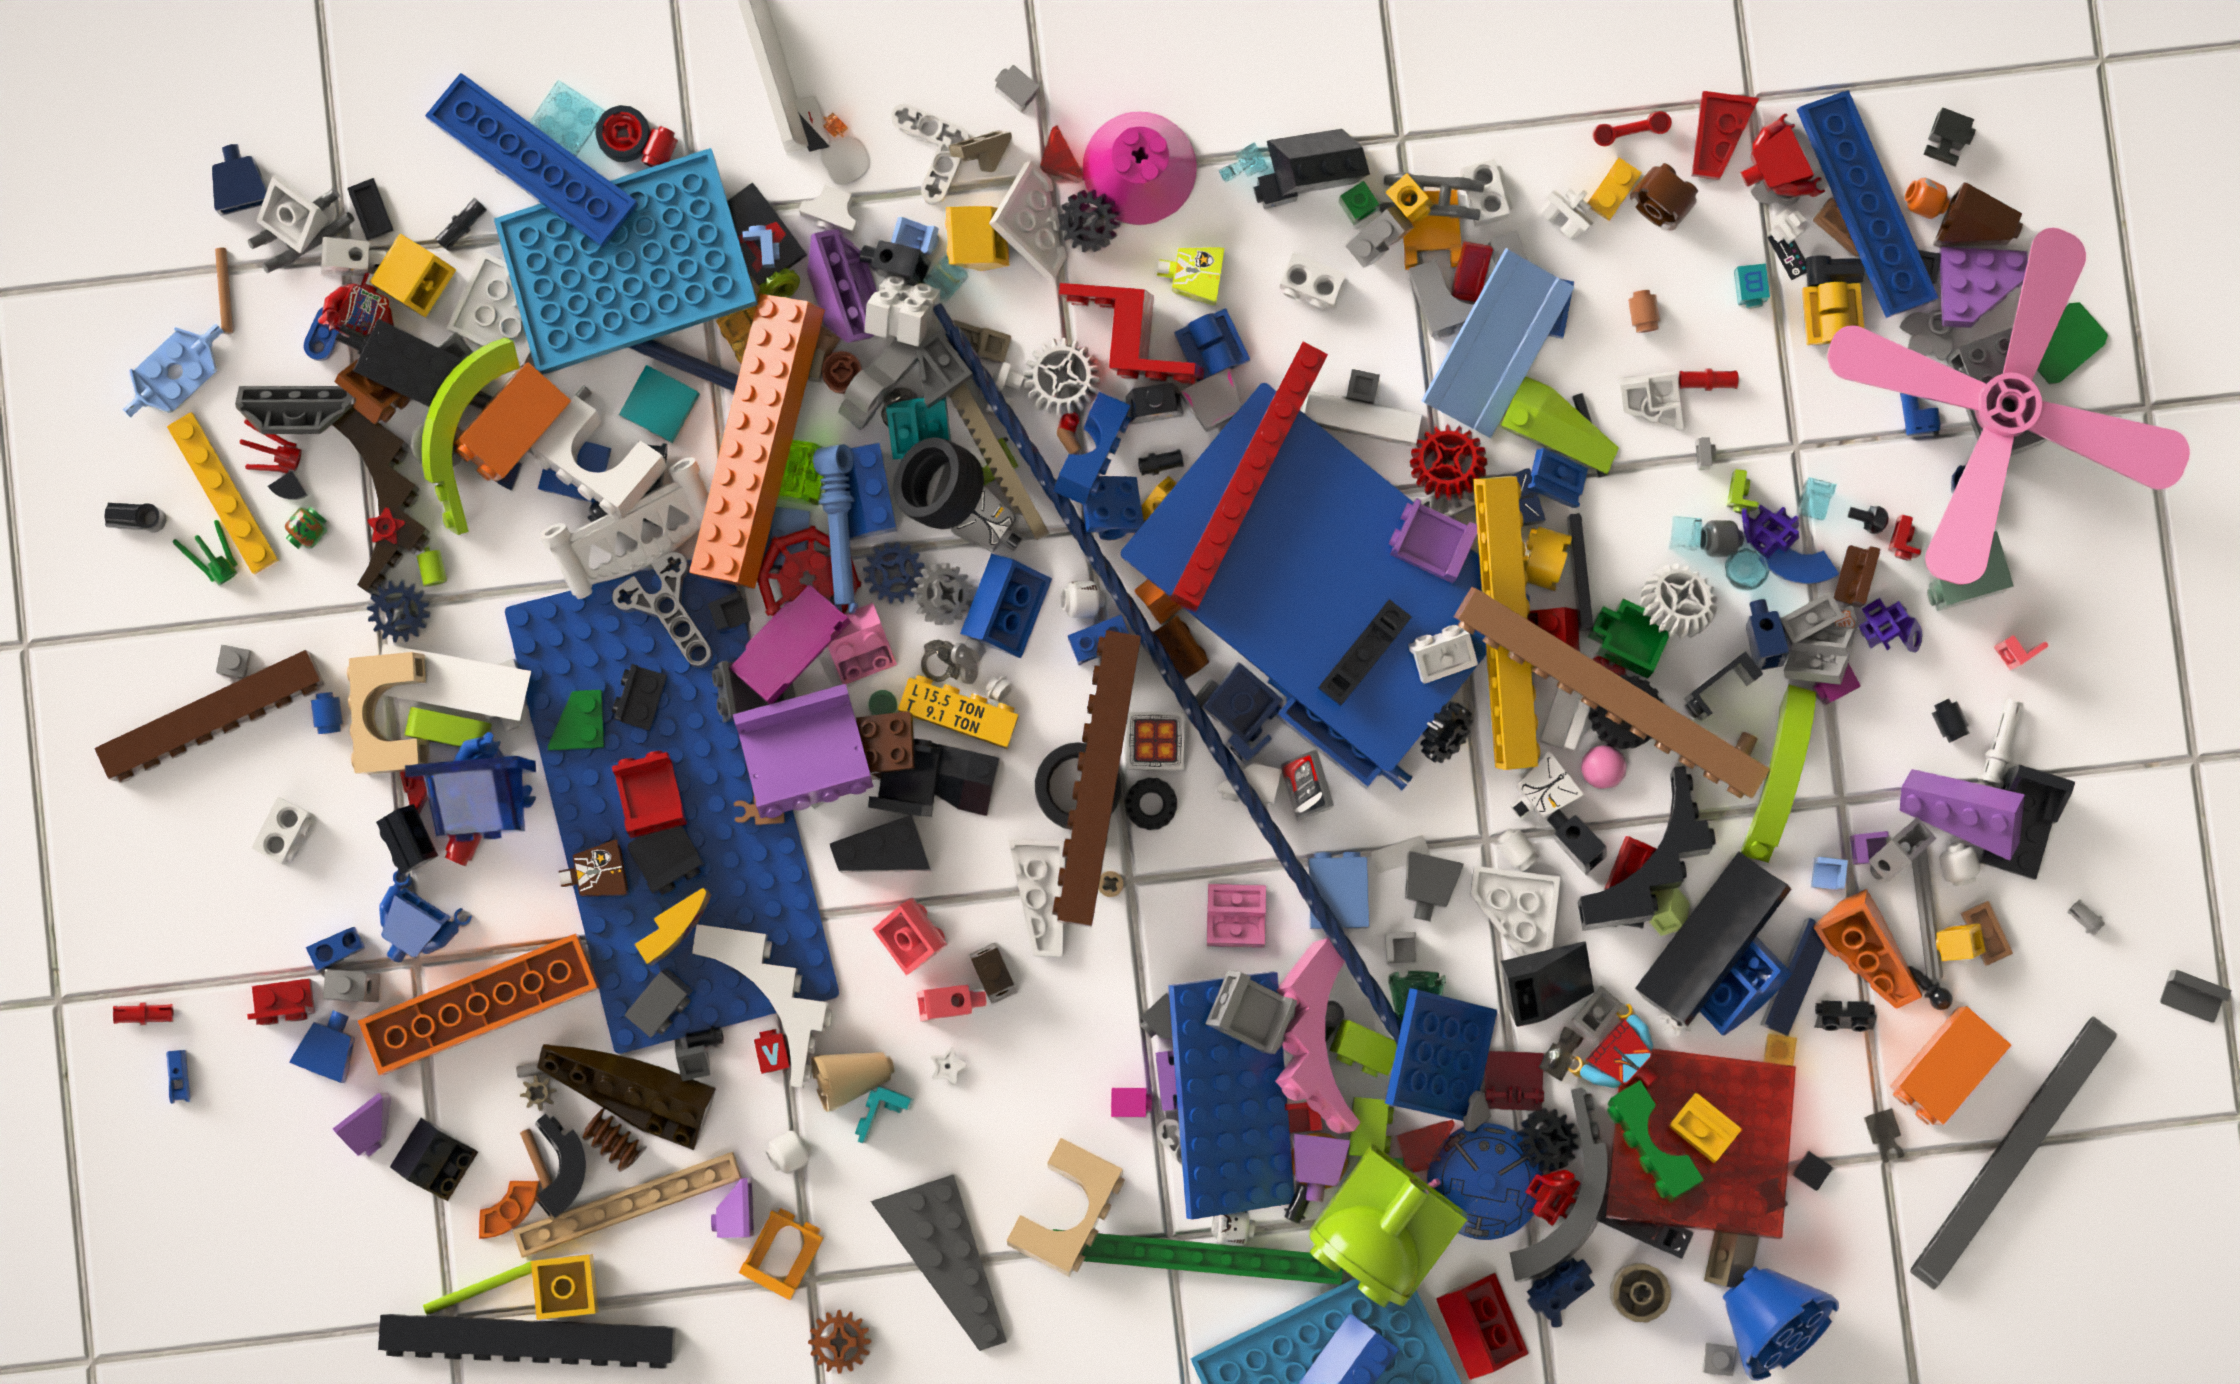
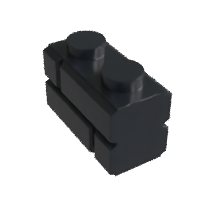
[376,804,439,874]

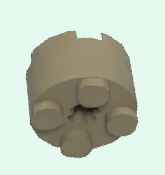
[1610,1263,1671,1323]

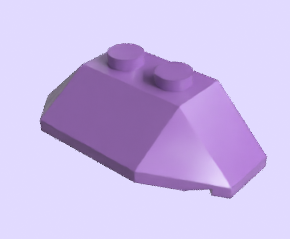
[807,229,877,343]

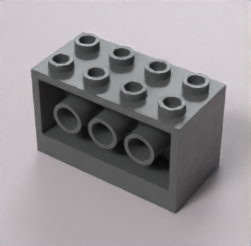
[1946,328,2047,456]

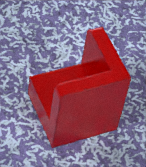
[1285,1102,1322,1133]

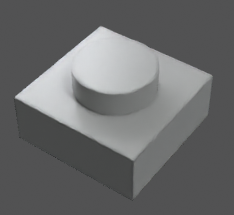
[1695,437,1717,470]
[215,644,251,678]
[1702,1343,1736,1376]

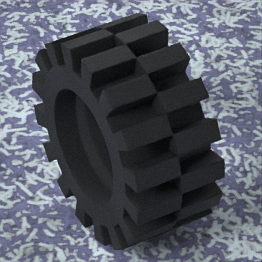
[1125,777,1178,831]

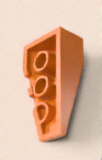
[1814,889,1922,1009]

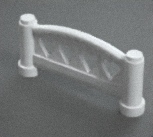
[539,457,709,599]

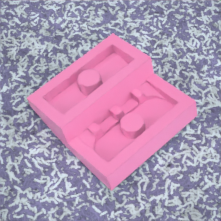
[1207,884,1266,948]

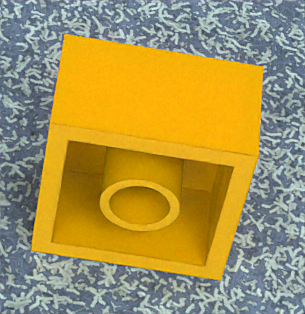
[531,1254,599,1320]

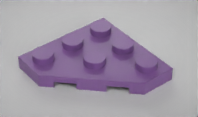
[1939,247,2028,328]

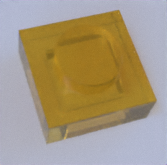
[1763,1033,1797,1067]

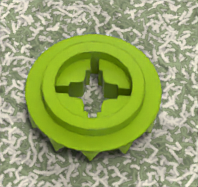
[757,268,800,298]

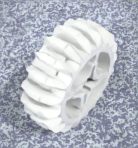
[1023,338,1101,416]
[1640,563,1718,640]

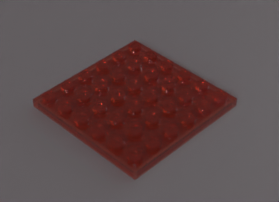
[1606,1048,1796,1240]

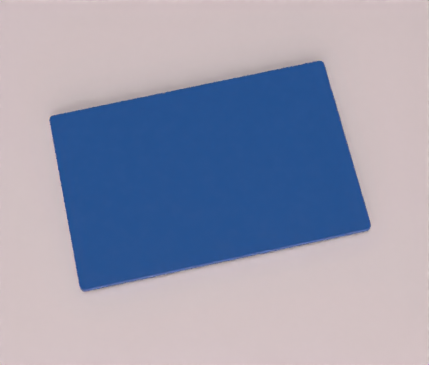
[1120,383,1530,773]

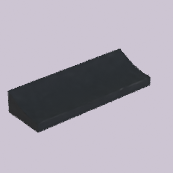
[1635,851,1792,1027]

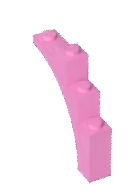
[1275,938,1360,1134]

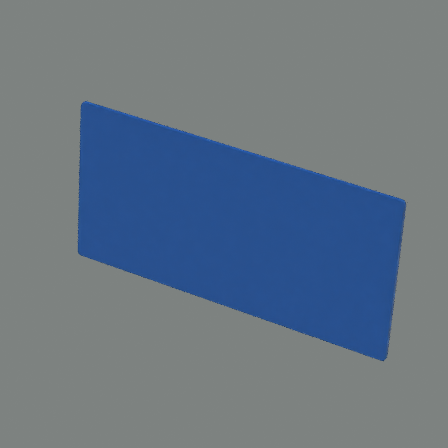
[504,559,840,1054]

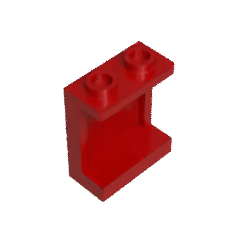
[612,751,687,839]

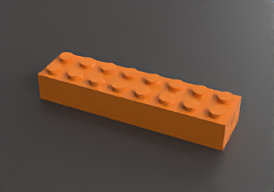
[358,933,601,1075]

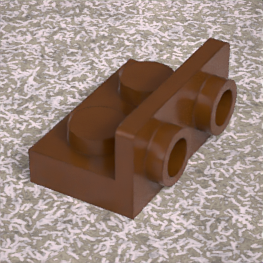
[1833,545,1881,608]

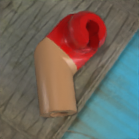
[1056,412,1082,454]

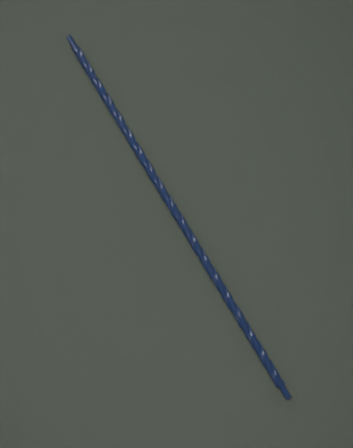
[933,303,1439,1088]

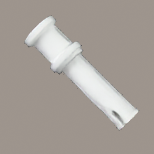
[1978,698,2024,787]

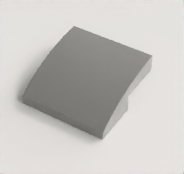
[1783,626,1855,685]

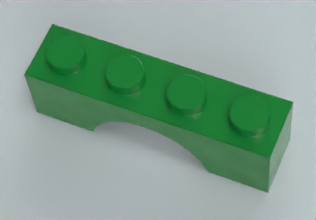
[1607,1081,1704,1203]

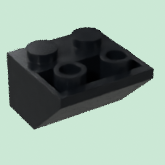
[390,1117,478,1202]

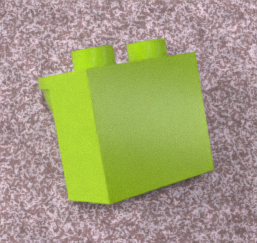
[1309,1144,1467,1308]

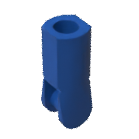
[166,1050,191,1104]

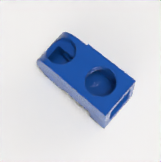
[305,927,365,973]

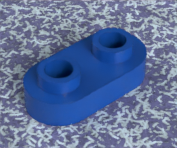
[303,307,341,361]

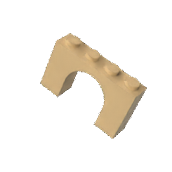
[347,652,430,775]
[1006,1137,1125,1277]

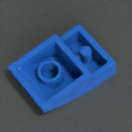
[1699,936,1793,1036]

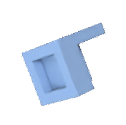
[1811,857,1848,891]

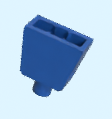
[289,1010,355,1083]

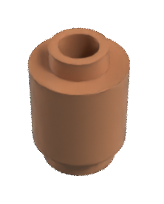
[1628,290,1661,333]

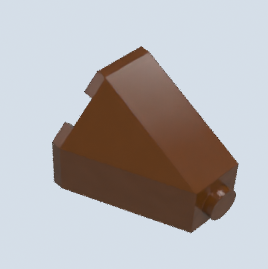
[1933,182,2024,247]

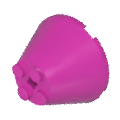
[1083,111,1197,225]

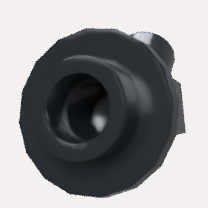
[1847,505,1889,534]

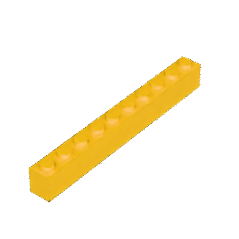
[1474,476,1540,770]

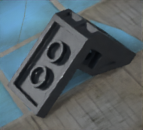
[1979,764,2075,880]

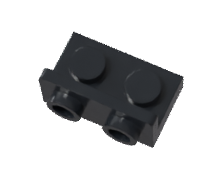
[612,664,668,731]

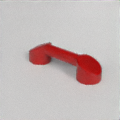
[1592,111,1672,147]

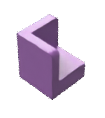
[1850,831,1889,865]

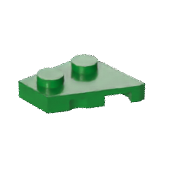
[548,690,605,751]

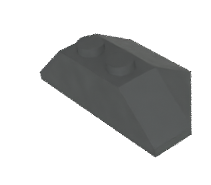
[235,386,353,434]

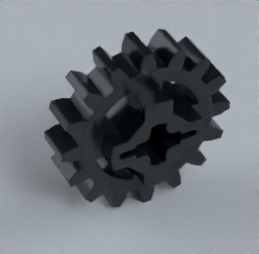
[1058,189,1121,253]
[1420,702,1473,763]
[1517,1108,1579,1173]

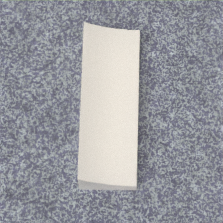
[737,0,809,154]

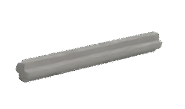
[1910,846,1943,980]

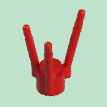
[239,419,302,474]

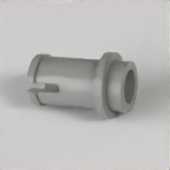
[2067,899,2105,936]

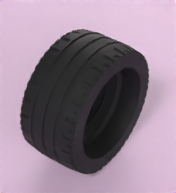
[893,437,984,530]
[1035,742,1122,830]

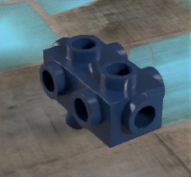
[1526,1257,1595,1328]

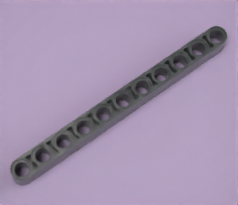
[1910,1016,2118,1290]

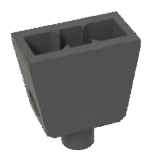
[1405,851,1464,922]

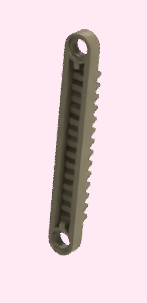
[948,383,1049,541]

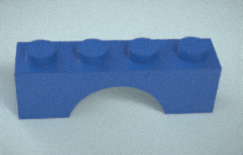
[1053,392,1132,505]

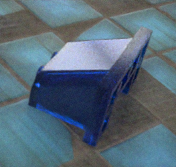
[405,756,536,842]

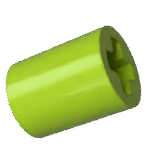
[416,547,448,587]

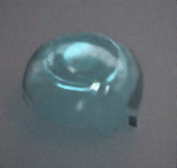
[1724,548,1769,592]

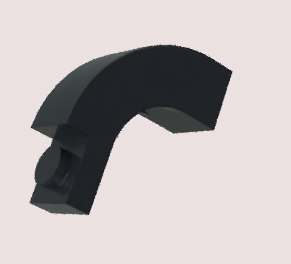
[534,1113,586,1221]

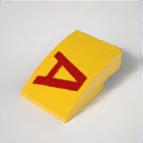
[635,887,711,966]

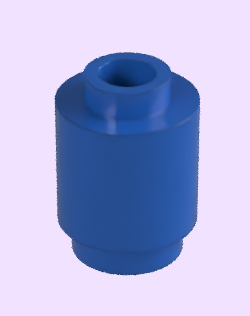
[310,692,343,735]

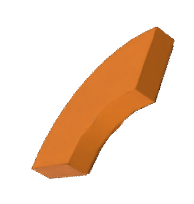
[479,1181,540,1239]

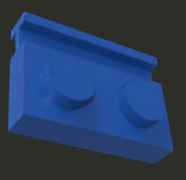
[1528,448,1588,509]

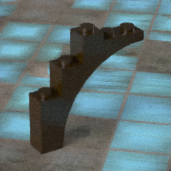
[332,404,431,595]

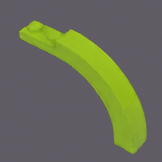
[421,337,520,535]

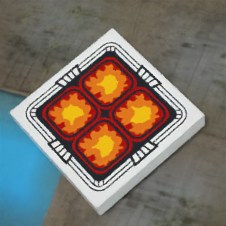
[1126,712,1185,771]

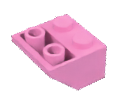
[828,603,897,684]

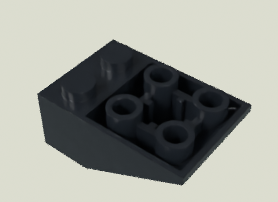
[1501,941,1594,1027]

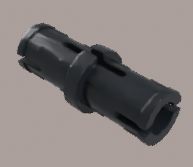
[434,197,487,251]

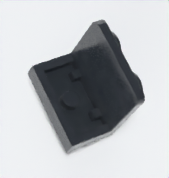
[628,826,705,896]

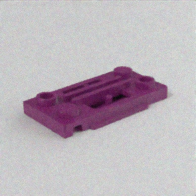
[729,585,851,705]

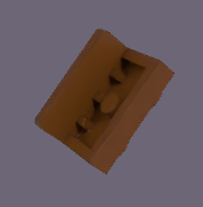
[1153,615,1209,680]

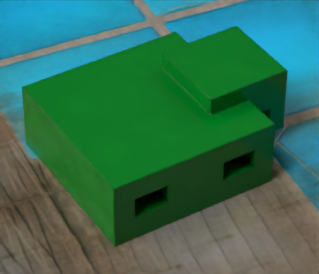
[1587,598,1669,679]

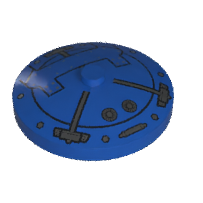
[1427,1123,1543,1240]

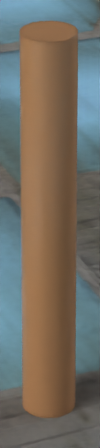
[215,247,233,334]
[520,1128,553,1190]

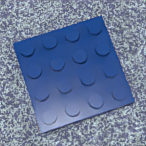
[1385,988,1498,1121]

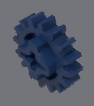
[863,541,925,605]
[367,579,431,643]

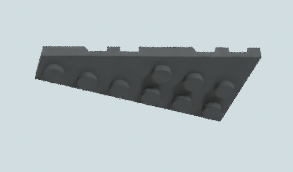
[870,1174,1007,1351]

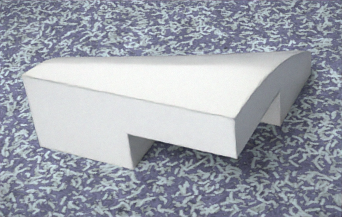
[1619,371,1684,430]

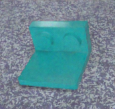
[855,1086,914,1144]

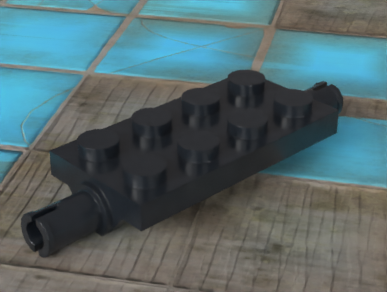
[334,319,493,410]

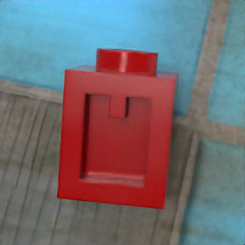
[1888,514,1922,561]

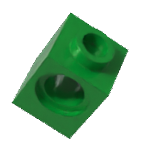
[1338,181,1380,226]

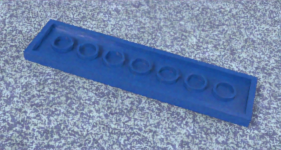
[425,72,638,249]
[1796,90,1939,318]

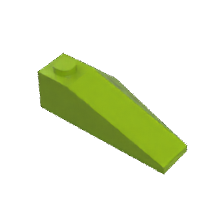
[1501,376,1619,475]

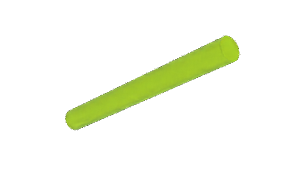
[423,1261,532,1315]

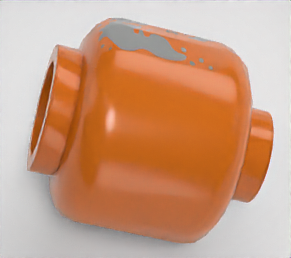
[1905,177,1950,219]

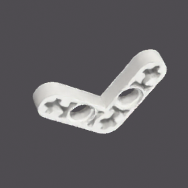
[891,103,969,205]

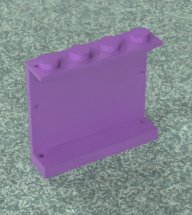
[733,684,874,818]

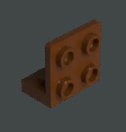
[856,711,915,780]

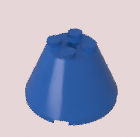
[1723,1266,1839,1381]

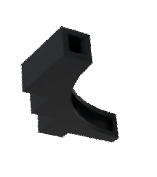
[1577,766,1716,931]

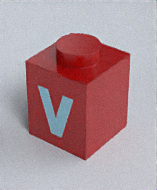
[754,1029,791,1074]

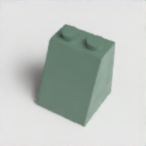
[1927,531,2014,611]

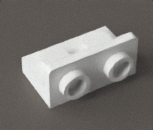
[1408,625,1478,684]

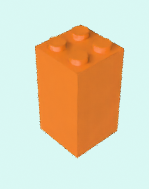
[453,362,571,482]
[1889,1006,2012,1125]

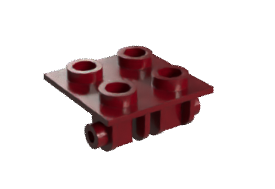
[1484,1051,1544,1111]

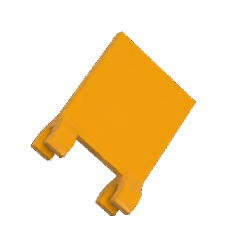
[1403,190,1462,270]

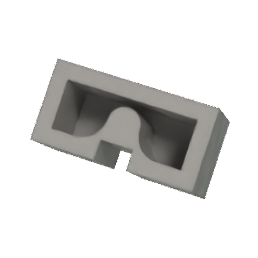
[1345,206,1414,268]

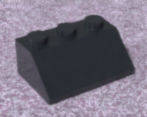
[1266,128,1370,196]

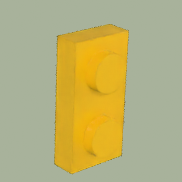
[1587,157,1642,221]

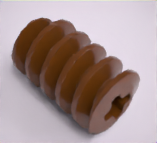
[582,1108,647,1172]

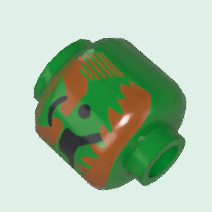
[284,506,327,550]

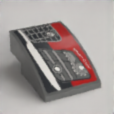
[1280,749,1334,821]

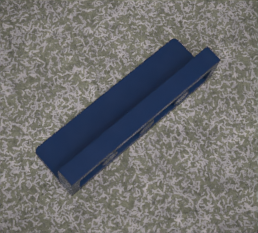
[1760,917,1826,1036]

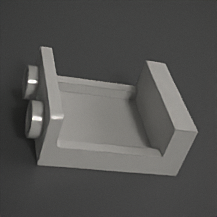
[1206,970,1297,1054]

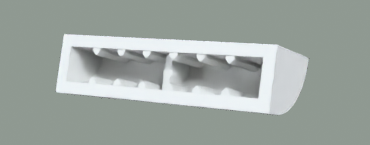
[1304,390,1422,447]

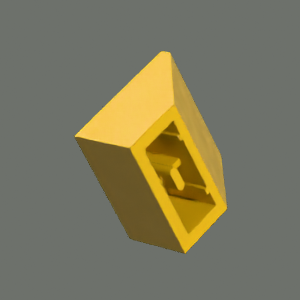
[945,206,1010,271]
[369,234,457,318]

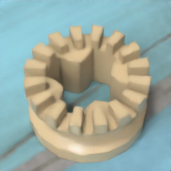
[1099,871,1123,897]

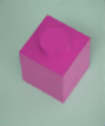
[1111,1088,1152,1117]

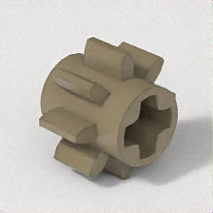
[520,1075,557,1111]

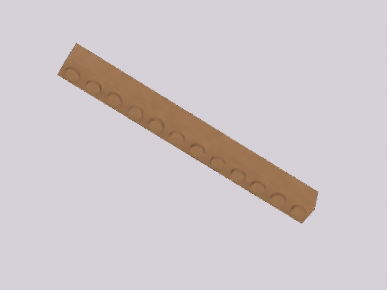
[1454,587,1770,799]

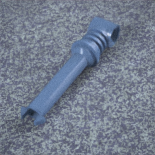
[813,444,858,614]

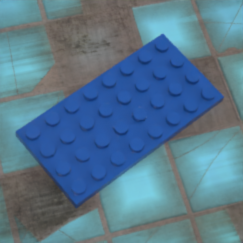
[1168,971,1294,1220]

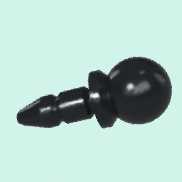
[1909,966,1953,1011]

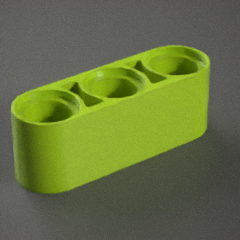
[404,707,492,747]

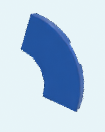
[1758,548,1839,584]

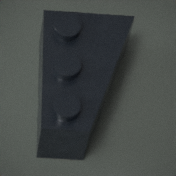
[829,815,932,873]

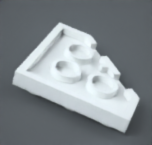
[989,160,1067,281]
[446,252,531,365]
[1470,866,1561,957]

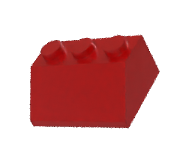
[1436,1272,1529,1380]

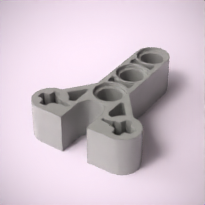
[838,334,929,430]
[613,552,713,668]

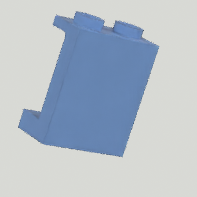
[1308,852,1369,929]

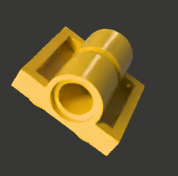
[1802,282,1864,346]

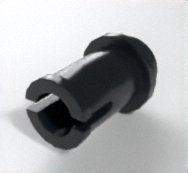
[686,1025,724,1048]
[1284,1185,1310,1224]

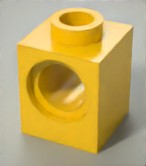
[1386,173,1434,223]
[1936,924,1986,961]

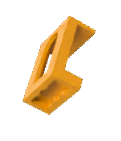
[738,1208,824,1300]

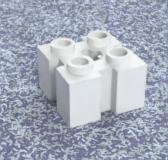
[864,275,941,347]

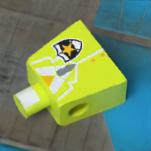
[1157,247,1225,306]

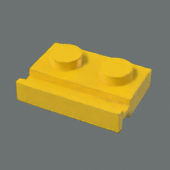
[1668,1093,1742,1164]

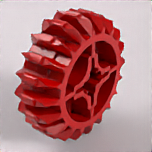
[1409,424,1488,501]

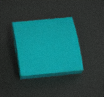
[618,365,700,444]
[886,397,951,460]

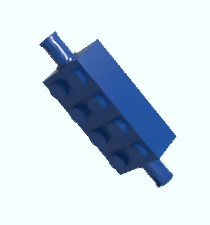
[1267,678,1413,791]

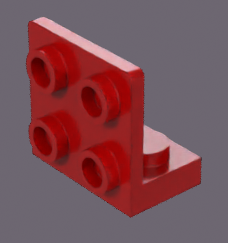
[247,978,315,1026]

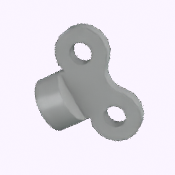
[951,638,986,684]

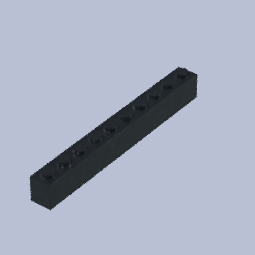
[378,1314,676,1369]

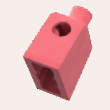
[916,984,987,1021]

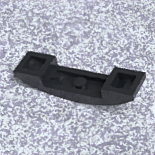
[1318,599,1412,706]
[1599,1194,1694,1260]

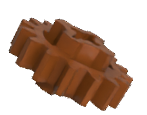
[808,1309,872,1374]

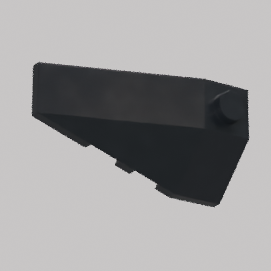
[914,739,1000,816]

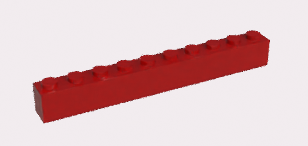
[1170,341,1328,613]

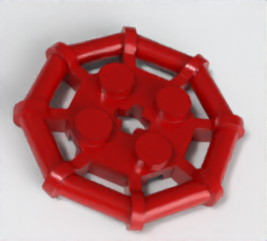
[757,525,862,616]

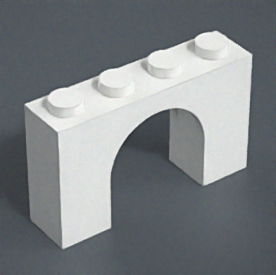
[531,395,667,519]

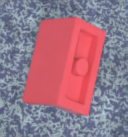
[1994,635,2049,670]

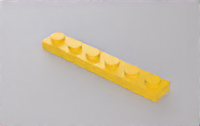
[166,412,279,575]

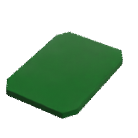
[2037,302,2108,384]

